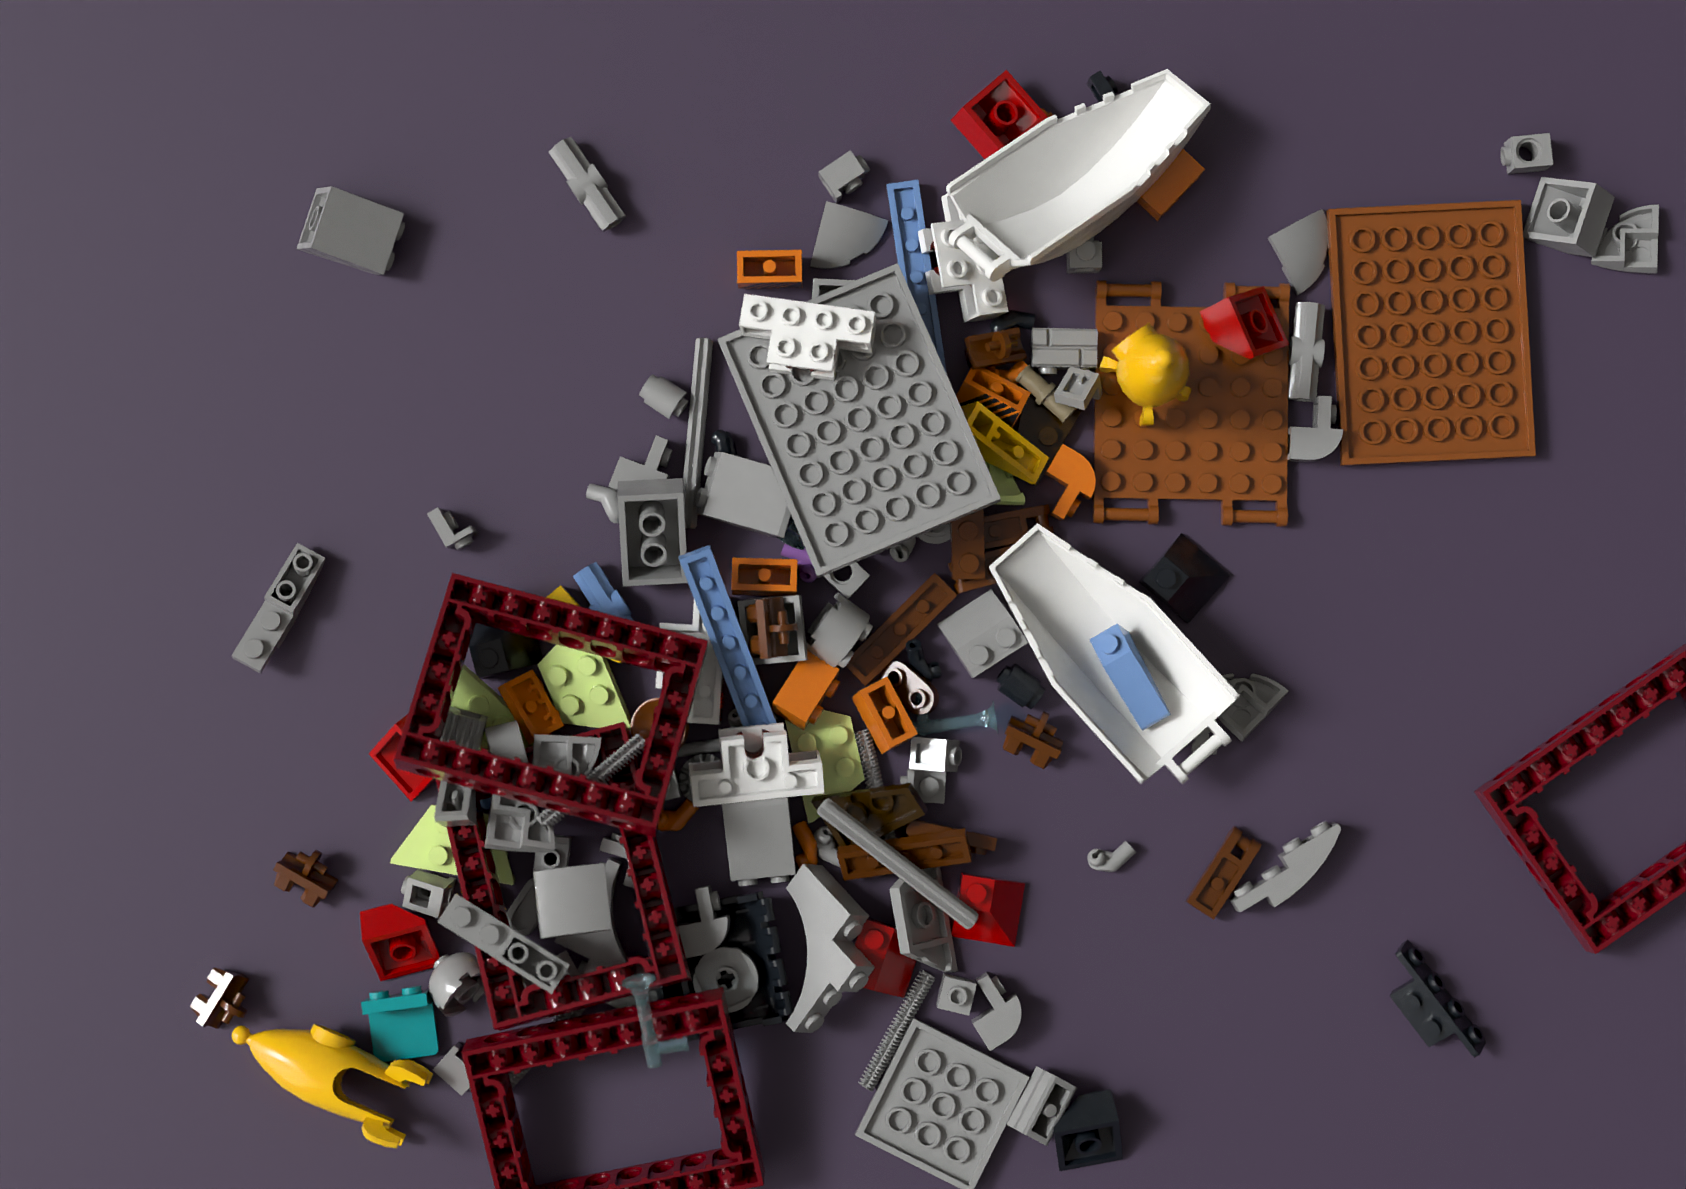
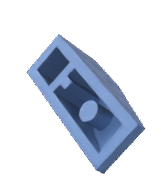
[1089,623,1171,730]

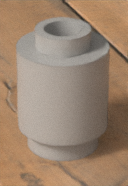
[639,374,689,419]

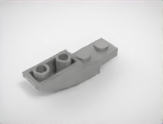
[231,543,326,674]
[1229,821,1341,913]
[438,893,570,994]

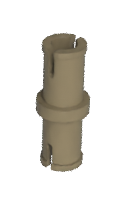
[1015,365,1077,423]

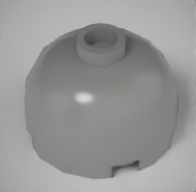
[428,952,485,1017]

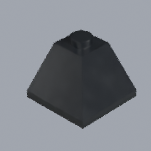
[1139,533,1230,624]
[469,623,543,679]
[1053,1089,1123,1171]

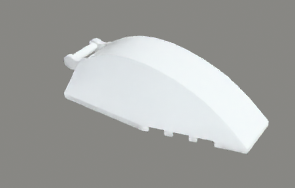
[946,69,1211,282]
[989,523,1240,784]

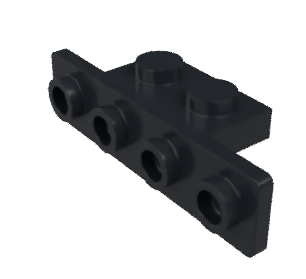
[1390,940,1486,1058]

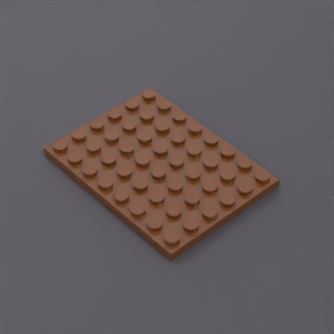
[1327,200,1536,466]

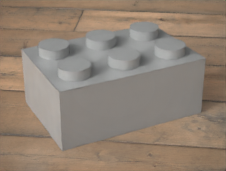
[618,478,688,586]

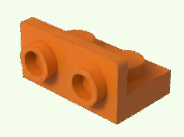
[498,669,564,745]

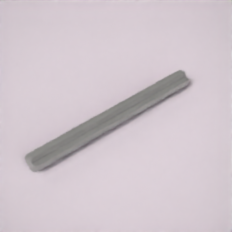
[683,338,713,529]
[817,798,979,929]

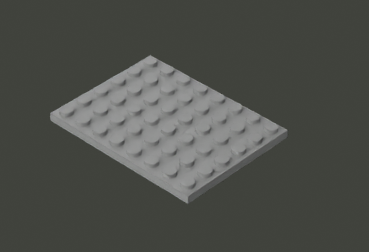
[717,263,1001,578]

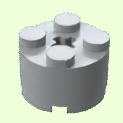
[806,593,873,668]

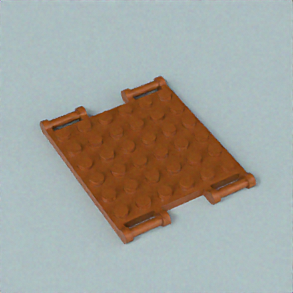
[1093,280,1290,527]

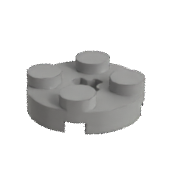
[693,946,759,1013]

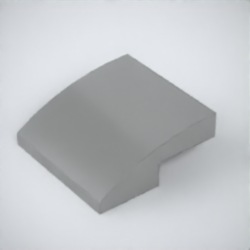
[533,863,612,939]

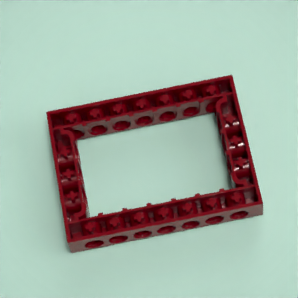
[394,573,708,837]
[1474,644,1686,954]
[435,722,692,1031]
[462,987,765,1189]

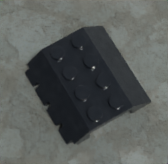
[641,891,794,1045]

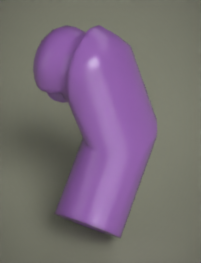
[781,540,818,583]

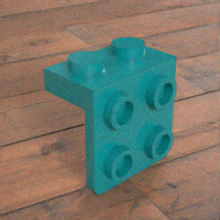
[361,985,439,1062]

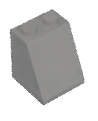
[297,186,405,275]
[695,452,791,538]
[722,797,796,886]

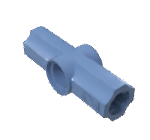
[573,562,634,621]

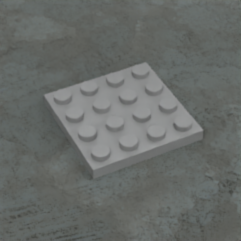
[855,1017,1030,1189]

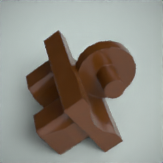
[964,327,1027,370]
[746,597,798,659]
[1003,711,1064,769]
[273,849,338,908]
[190,968,249,1029]

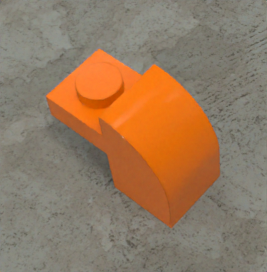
[1044,444,1096,521]

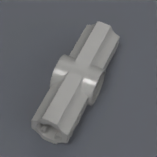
[548,136,626,232]
[1288,302,1325,402]

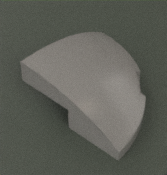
[810,201,888,269]
[1591,204,1659,273]
[1268,209,1329,296]
[1218,673,1289,742]
[533,734,601,777]
[485,794,555,852]

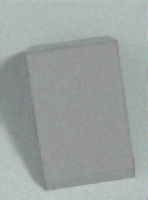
[434,781,477,827]

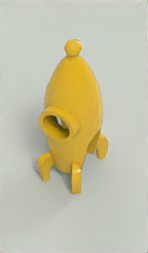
[1099,323,1192,426]
[232,1023,433,1149]

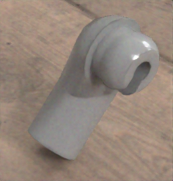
[586,483,619,524]

